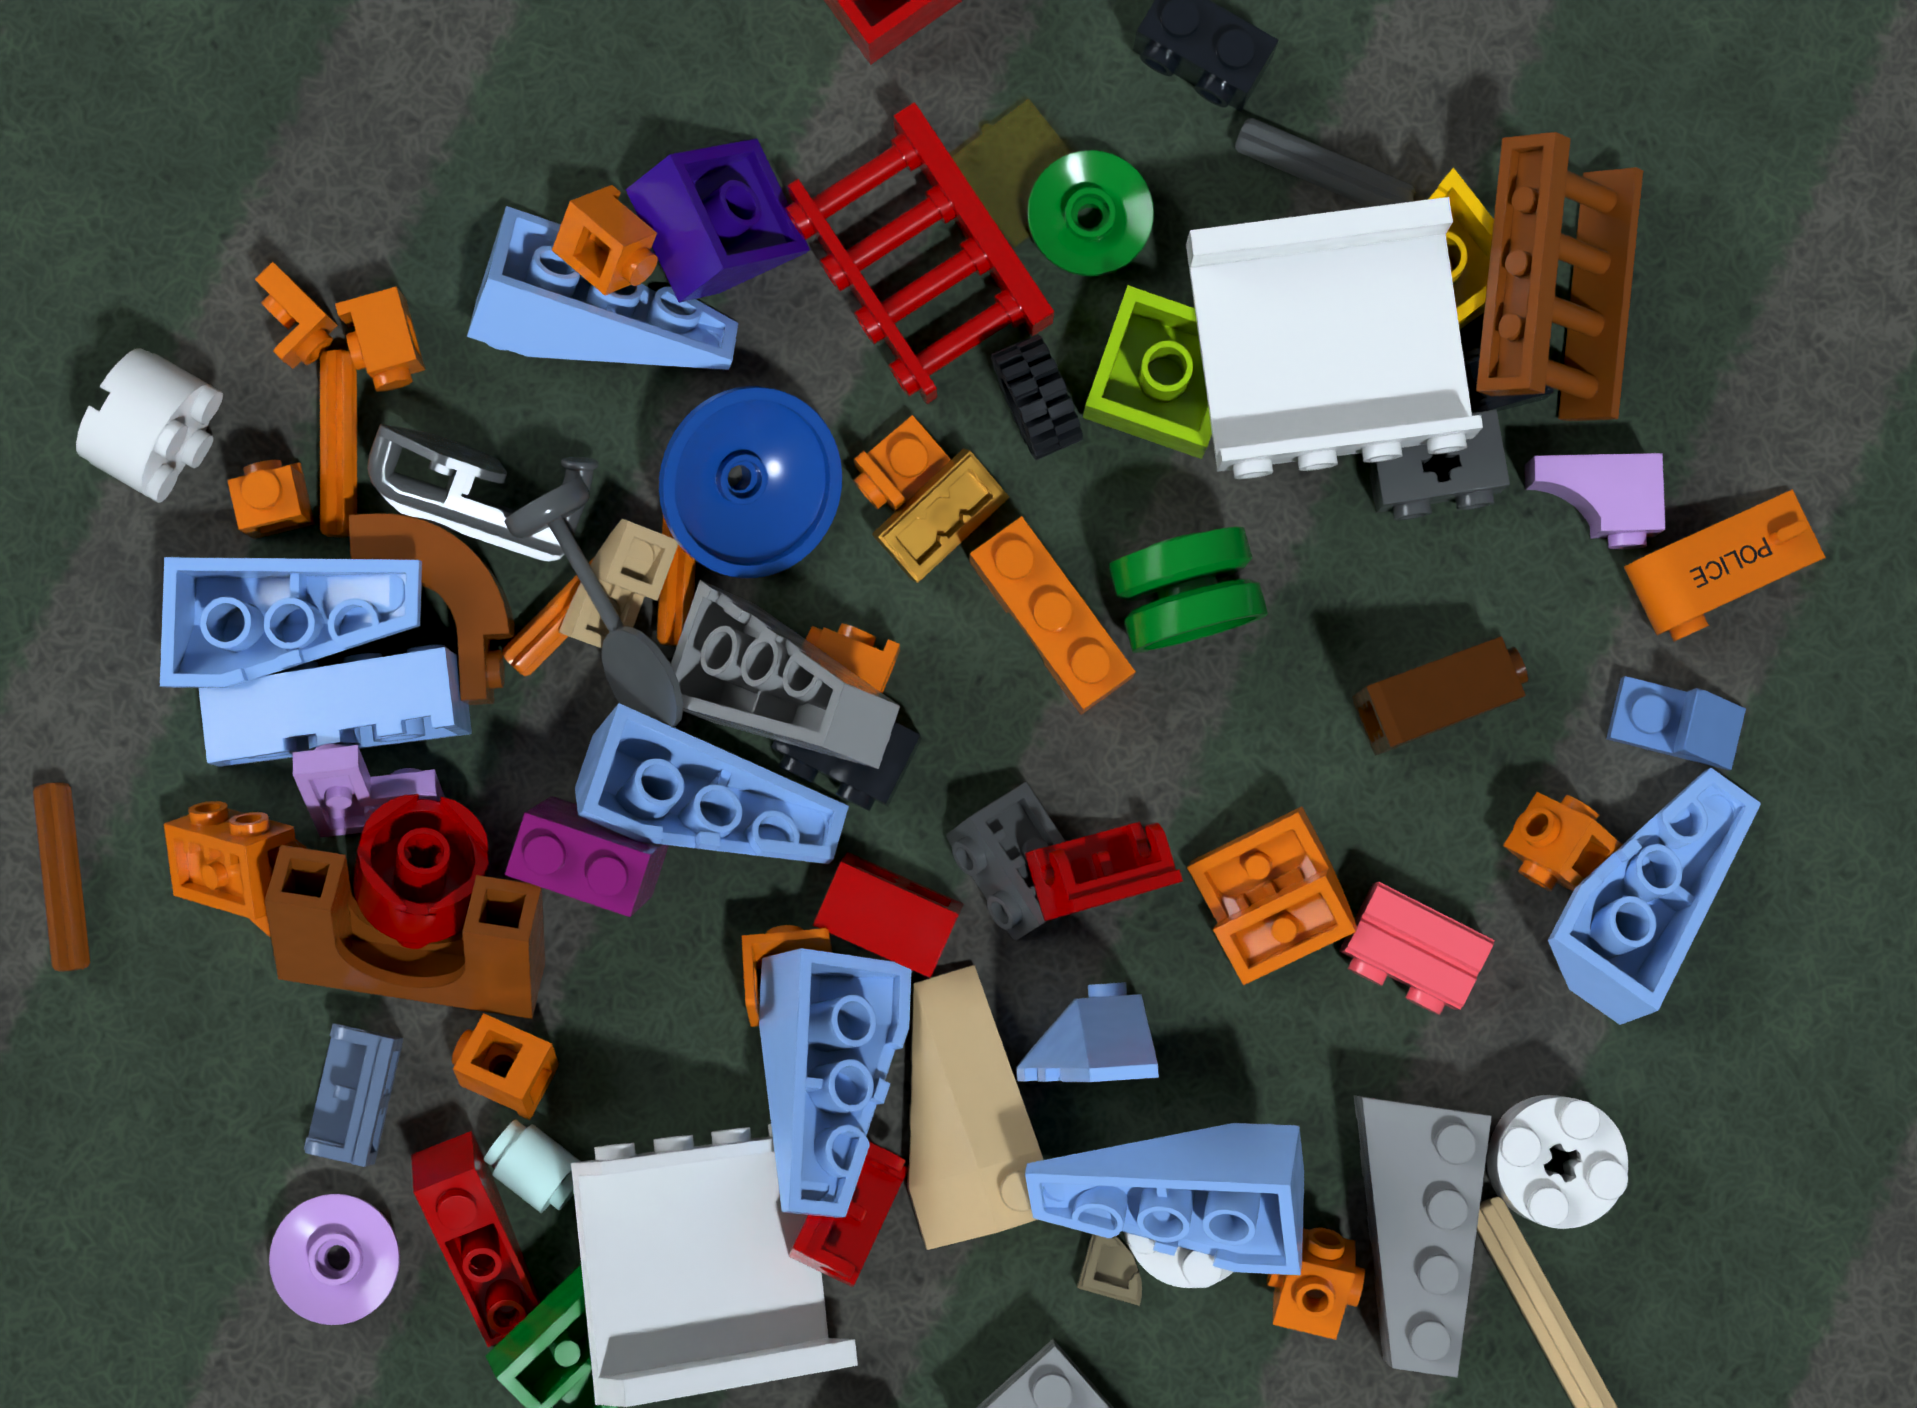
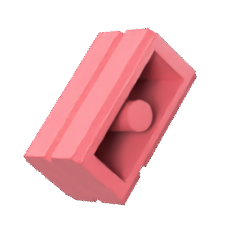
[1339,882,1495,1015]

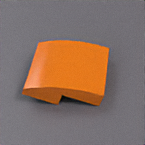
[1187,806,1358,985]

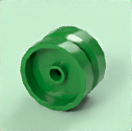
[1109,526,1268,653]

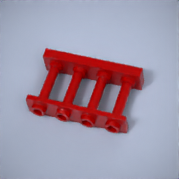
[785,102,1054,404]

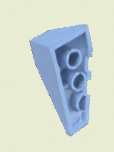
[467,206,738,370]
[1548,768,1761,1025]
[759,948,911,1218]
[1016,982,1159,1082]
[1025,1123,1304,1275]

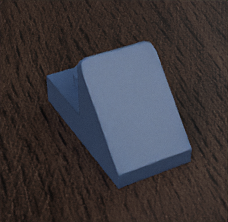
[1606,676,1746,771]

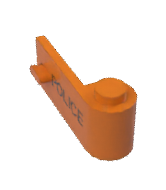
[1624,489,1826,642]

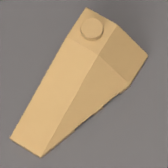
[907,965,1043,1250]

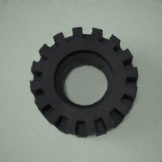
[991,334,1083,460]

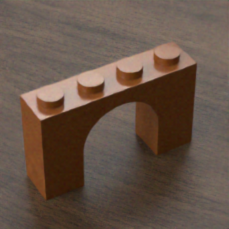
[265,845,545,1019]

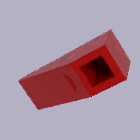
[411,1131,541,1347]

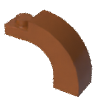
[349,514,516,705]

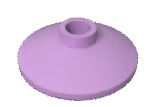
[269,1194,400,1325]

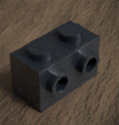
[1133,0,1279,112]

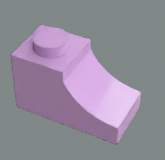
[1525,453,1665,549]

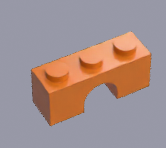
[969,516,1136,715]

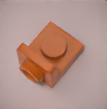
[255,262,338,369]
[853,415,951,512]

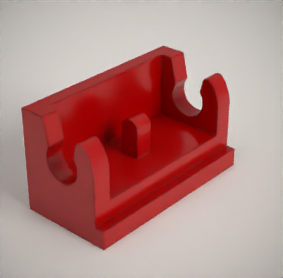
[1025,821,1183,921]
[813,852,964,978]
[789,1142,908,1287]

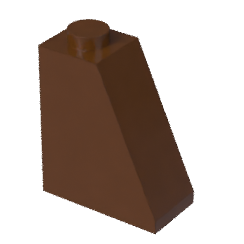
[1352,636,1528,756]

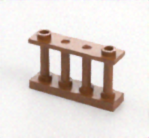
[1476,132,1643,421]

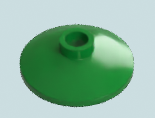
[1027,150,1154,276]

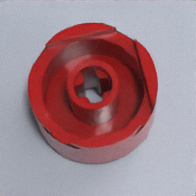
[353,794,489,949]

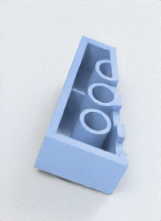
[199,645,472,767]

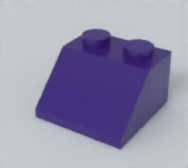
[626,138,810,303]

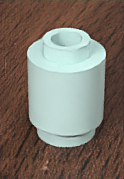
[484,1119,581,1213]

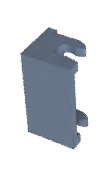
[304,1023,404,1167]

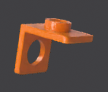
[742,925,833,1027]

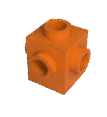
[1503,792,1623,891]
[1267,1228,1365,1340]

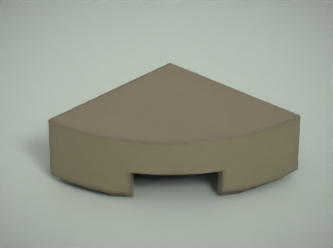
[1077,1234,1142,1306]

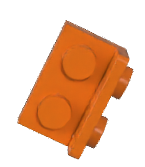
[164,801,295,920]

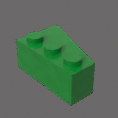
[485,1265,618,1408]

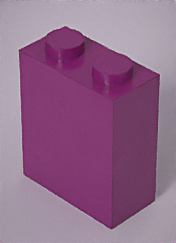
[505,796,669,917]

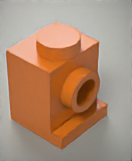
[552,185,658,296]
[335,286,426,392]
[227,460,315,539]
[806,623,900,694]
[452,1013,559,1120]

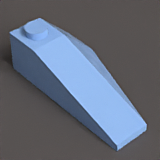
[160,557,422,688]
[575,703,849,864]

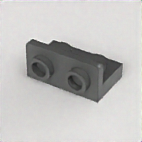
[946,782,1066,941]

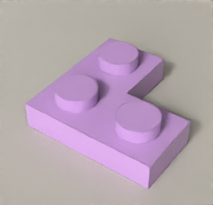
[293,744,445,838]

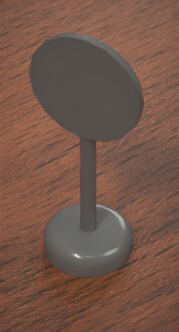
[503,477,683,728]

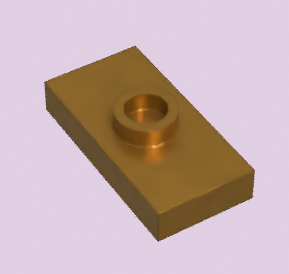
[872,448,1009,583]

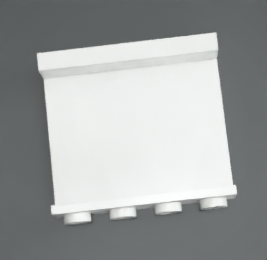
[1186,197,1483,479]
[571,1124,858,1407]

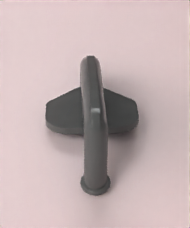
[367,424,599,561]

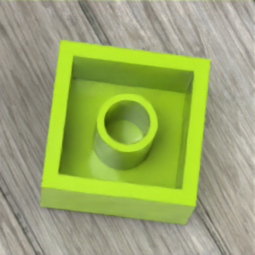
[1083,285,1212,459]

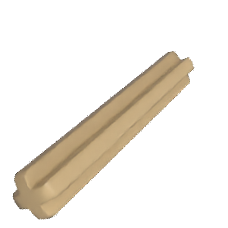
[1477,1196,1618,1408]

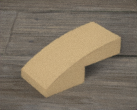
[559,519,678,648]

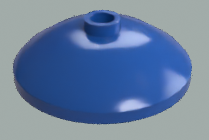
[659,386,842,578]

